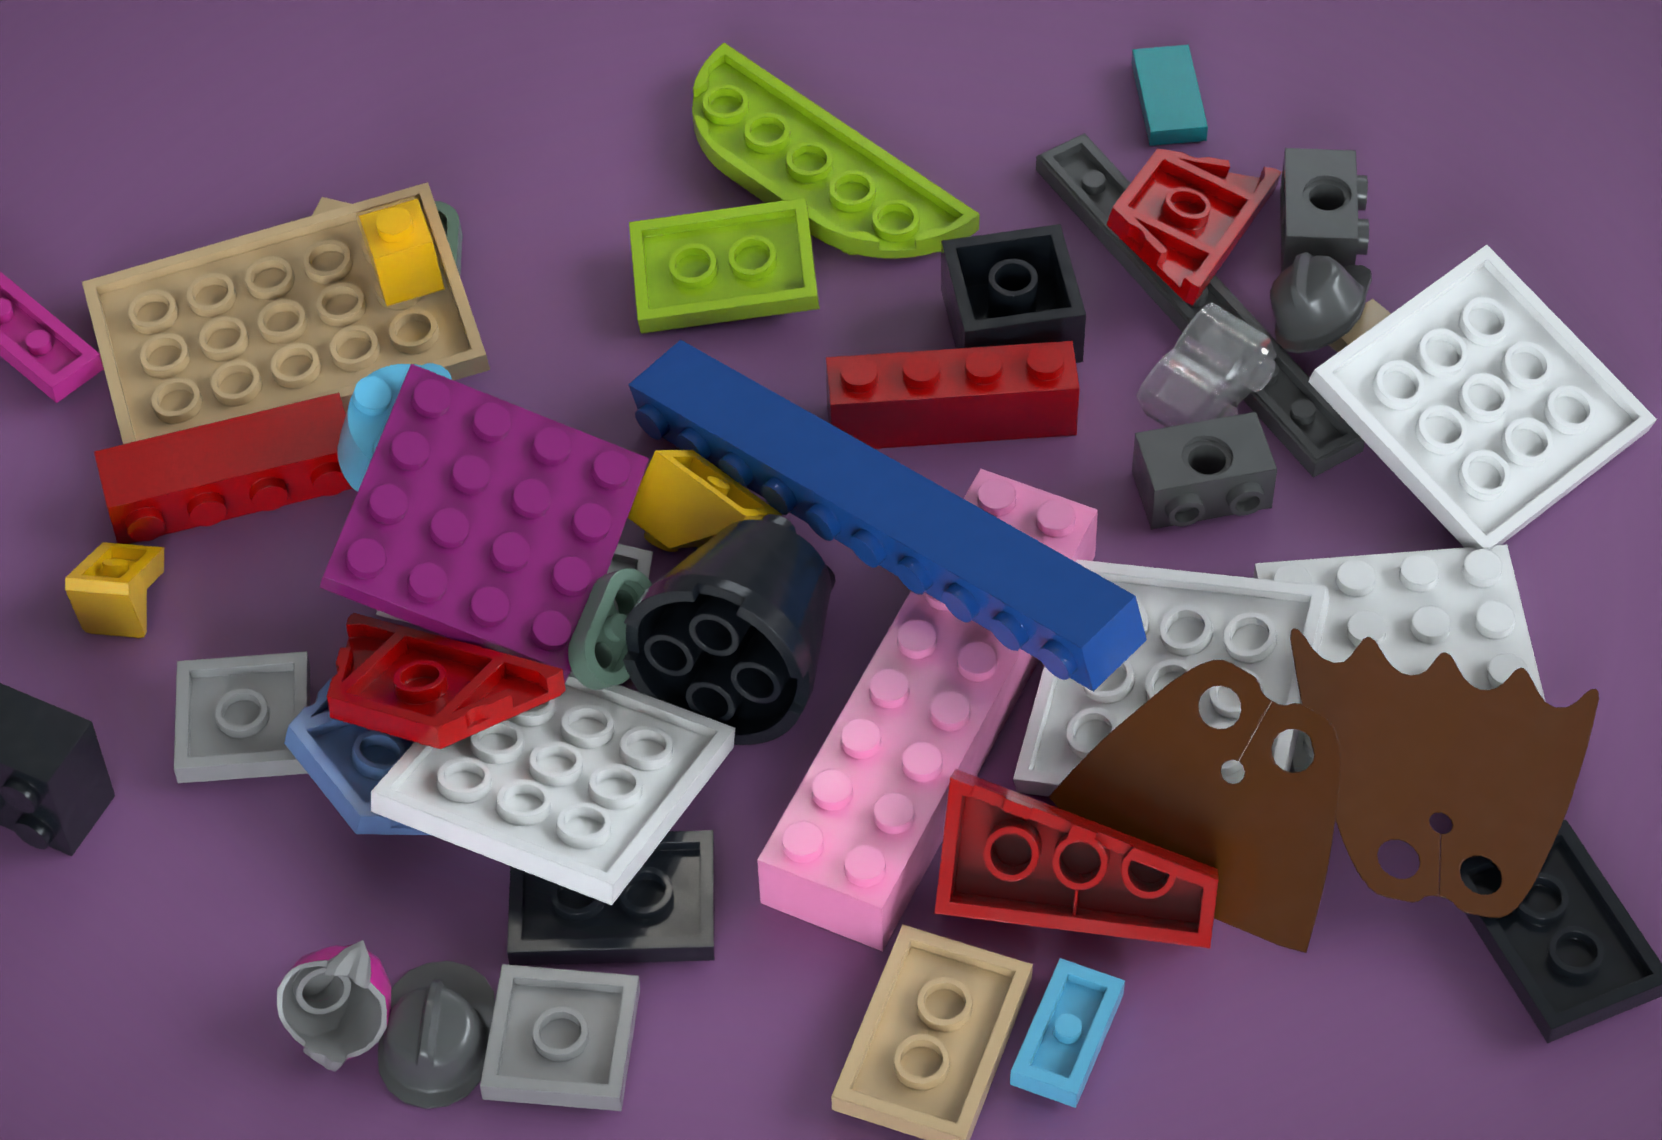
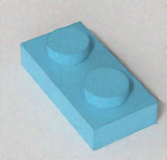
[1010,958,1125,1108]

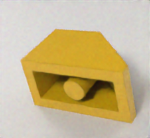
[356,197,445,307]
[628,450,782,552]

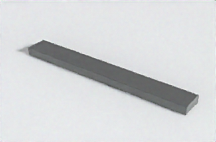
[1036,133,1365,478]

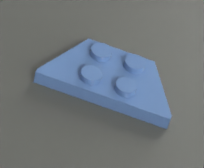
[284,678,430,835]

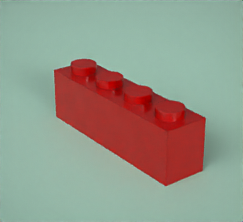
[826,341,1080,449]
[94,392,353,544]

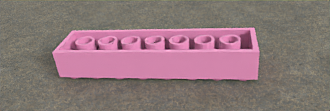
[757,468,1098,952]

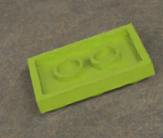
[629,197,820,334]

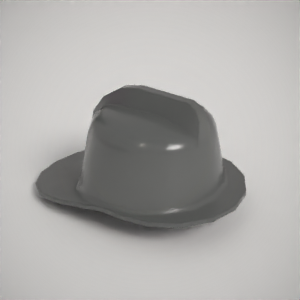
[1270,252,1372,353]
[378,961,495,1109]

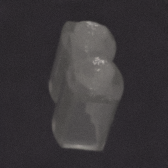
[1136,302,1277,427]

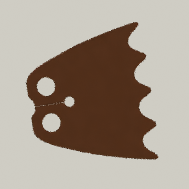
[1290,628,1599,918]

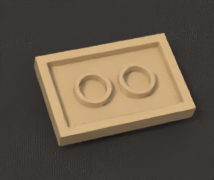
[831,924,1033,1140]

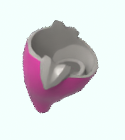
[277,940,391,1072]

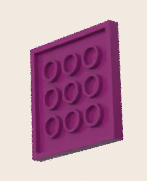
[319,364,649,682]

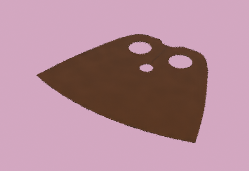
[1048,660,1341,953]

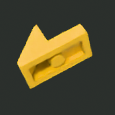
[65,542,165,638]

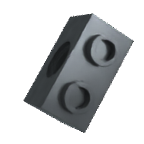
[1280,148,1369,272]
[1132,412,1277,530]

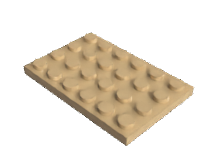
[82,182,490,444]

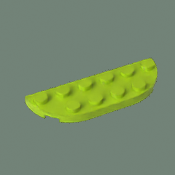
[692,43,980,259]

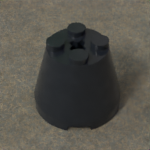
[623,514,836,745]

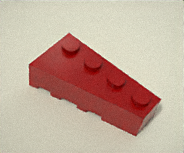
[935,769,1218,949]

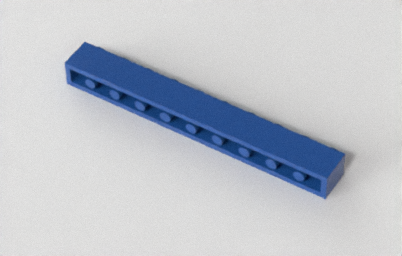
[628,339,1147,692]

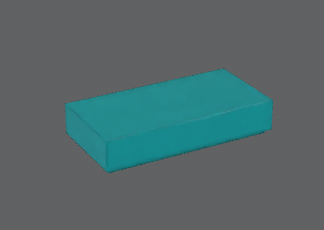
[1131,44,1208,146]

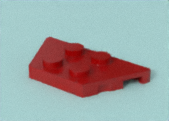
[1106,148,1282,305]
[327,612,566,749]

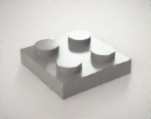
[174,651,310,784]
[480,964,640,1111]

